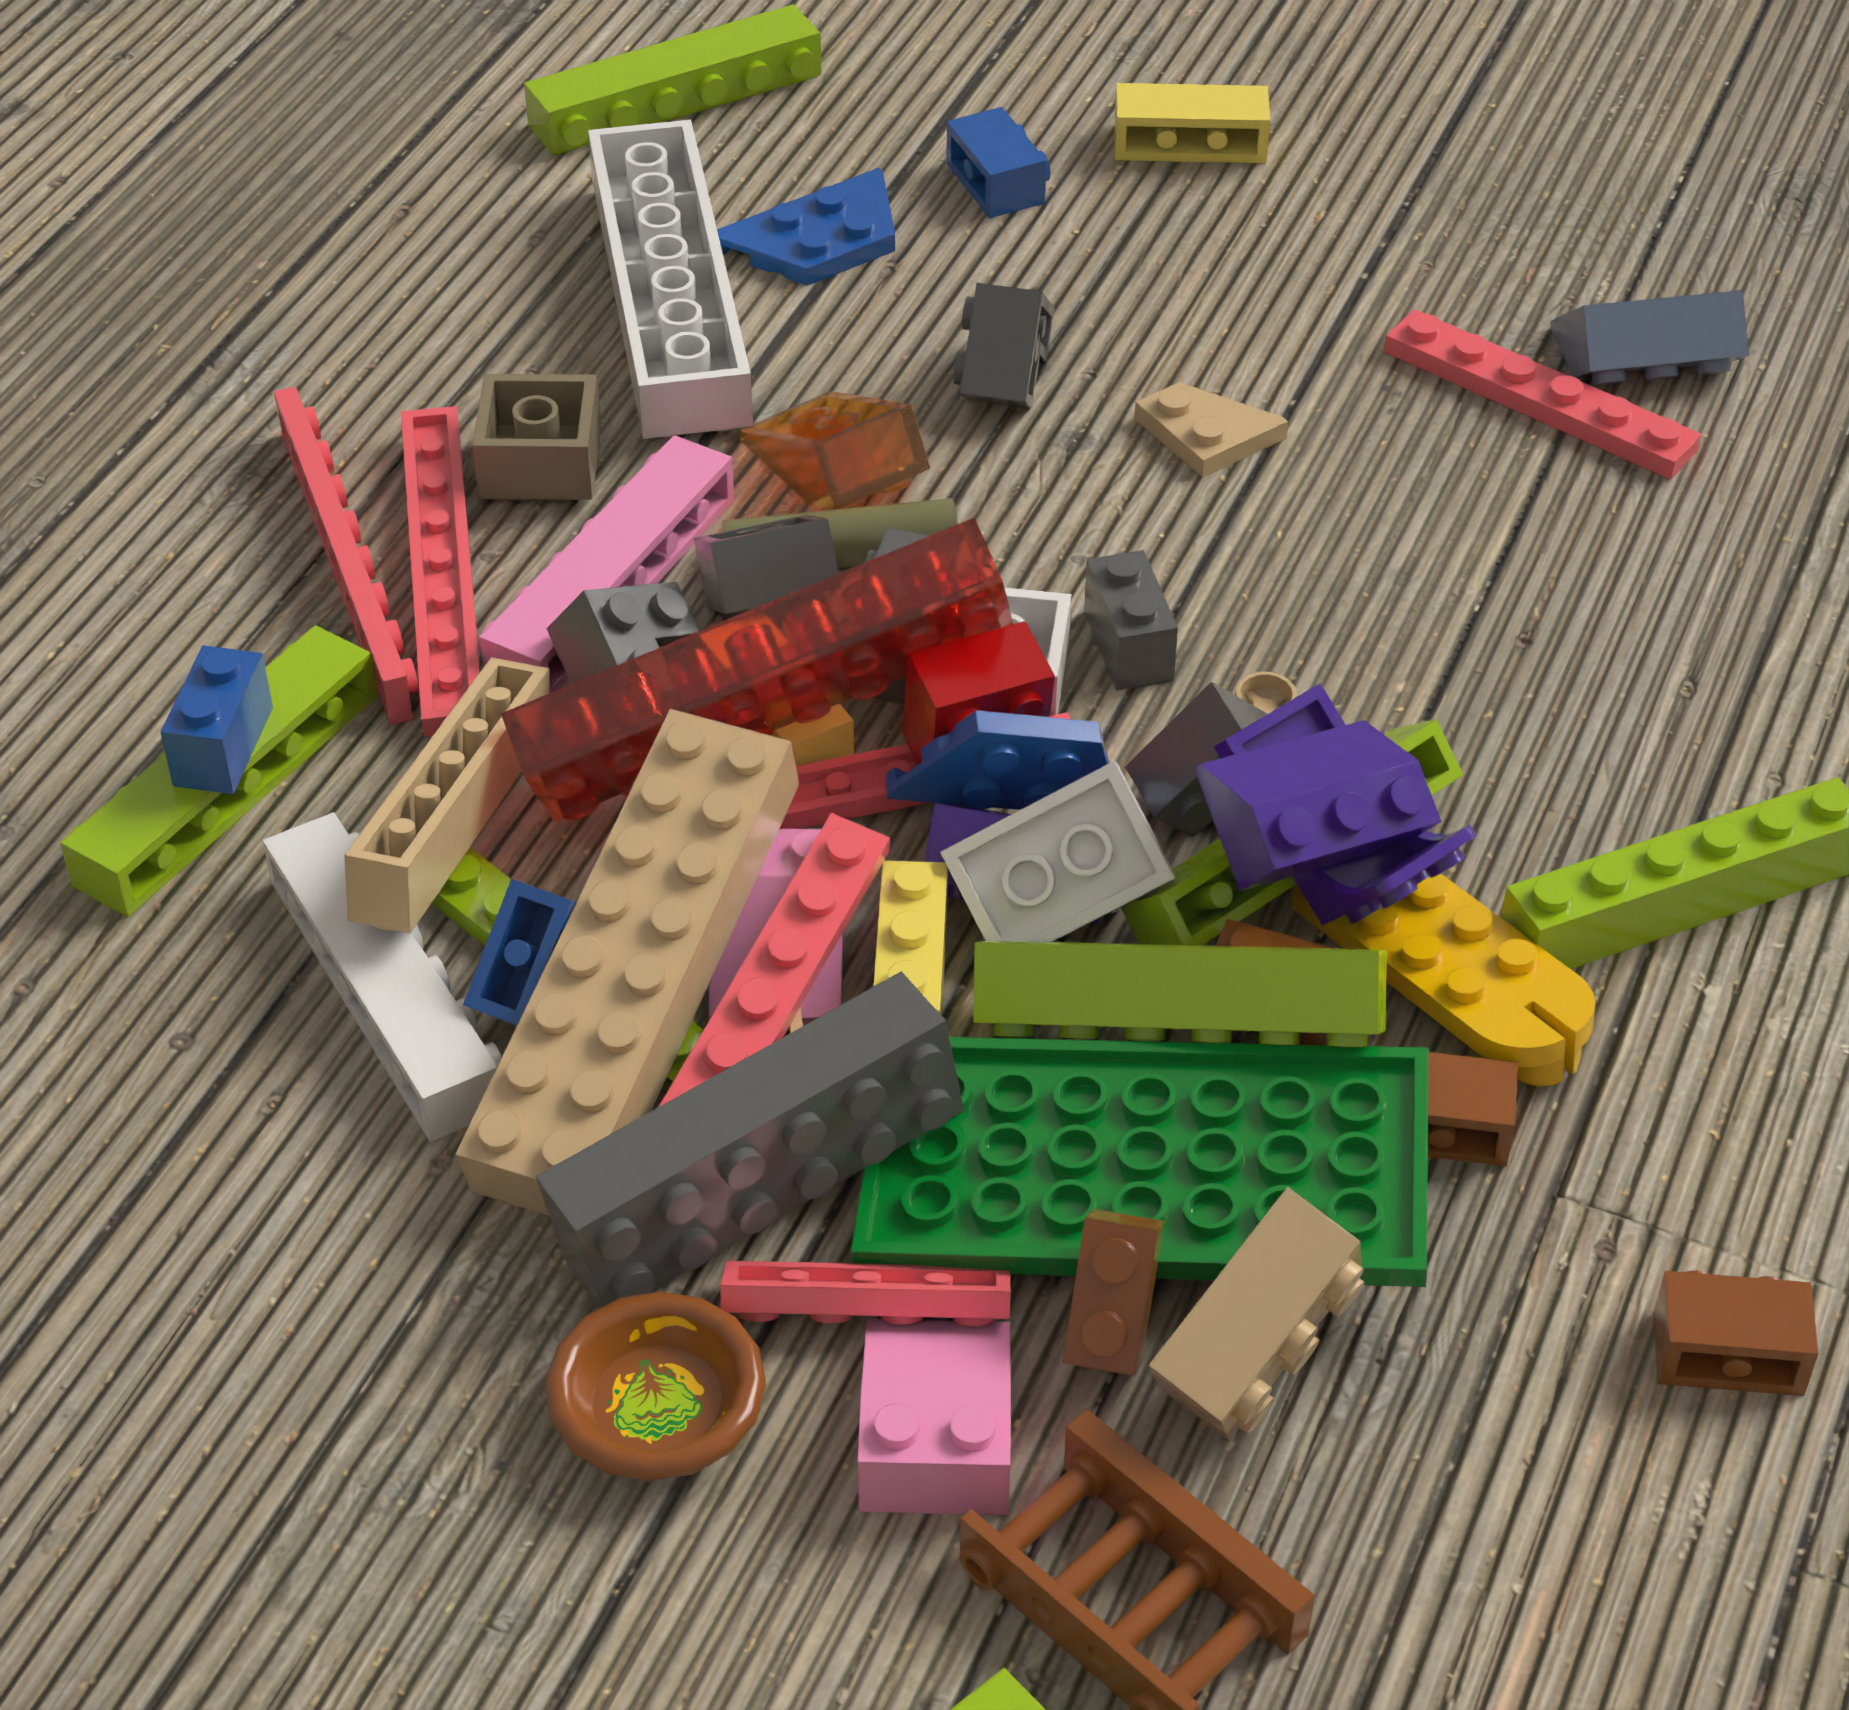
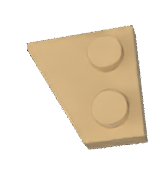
[1134,382,1288,478]

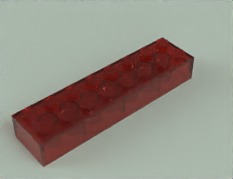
[501,517,1013,822]

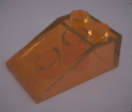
[738,391,930,510]

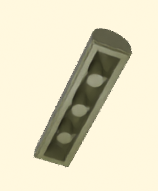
[722,498,959,569]

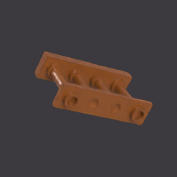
[959,1409,1315,1710]

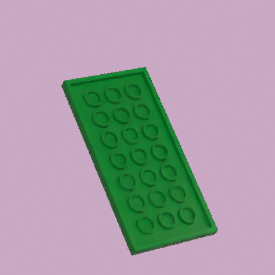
[851,1037,1429,1287]

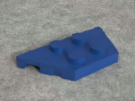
[717,168,895,286]
[885,710,1109,810]

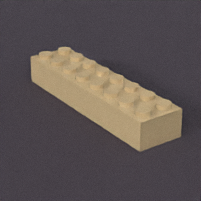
[455,709,799,1216]

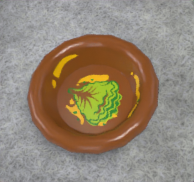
[545,1291,766,1481]

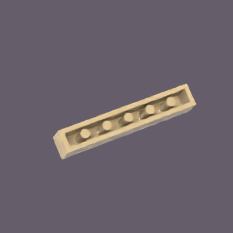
[344,657,550,934]

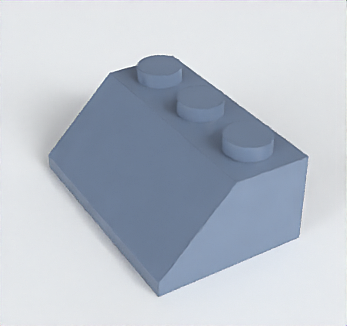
[1550,290,1749,386]

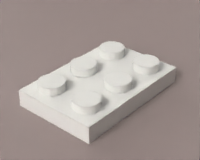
[940,761,1176,942]

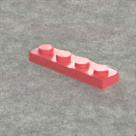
[720,1261,1011,1327]

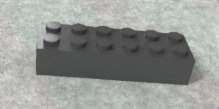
[536,971,964,1309]

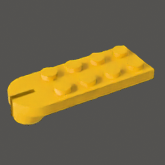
[1291,874,1595,1087]

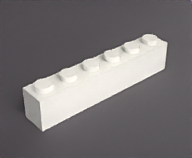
[263,812,502,1142]

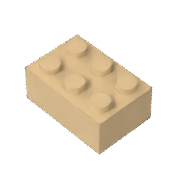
[1149,1187,1364,1441]

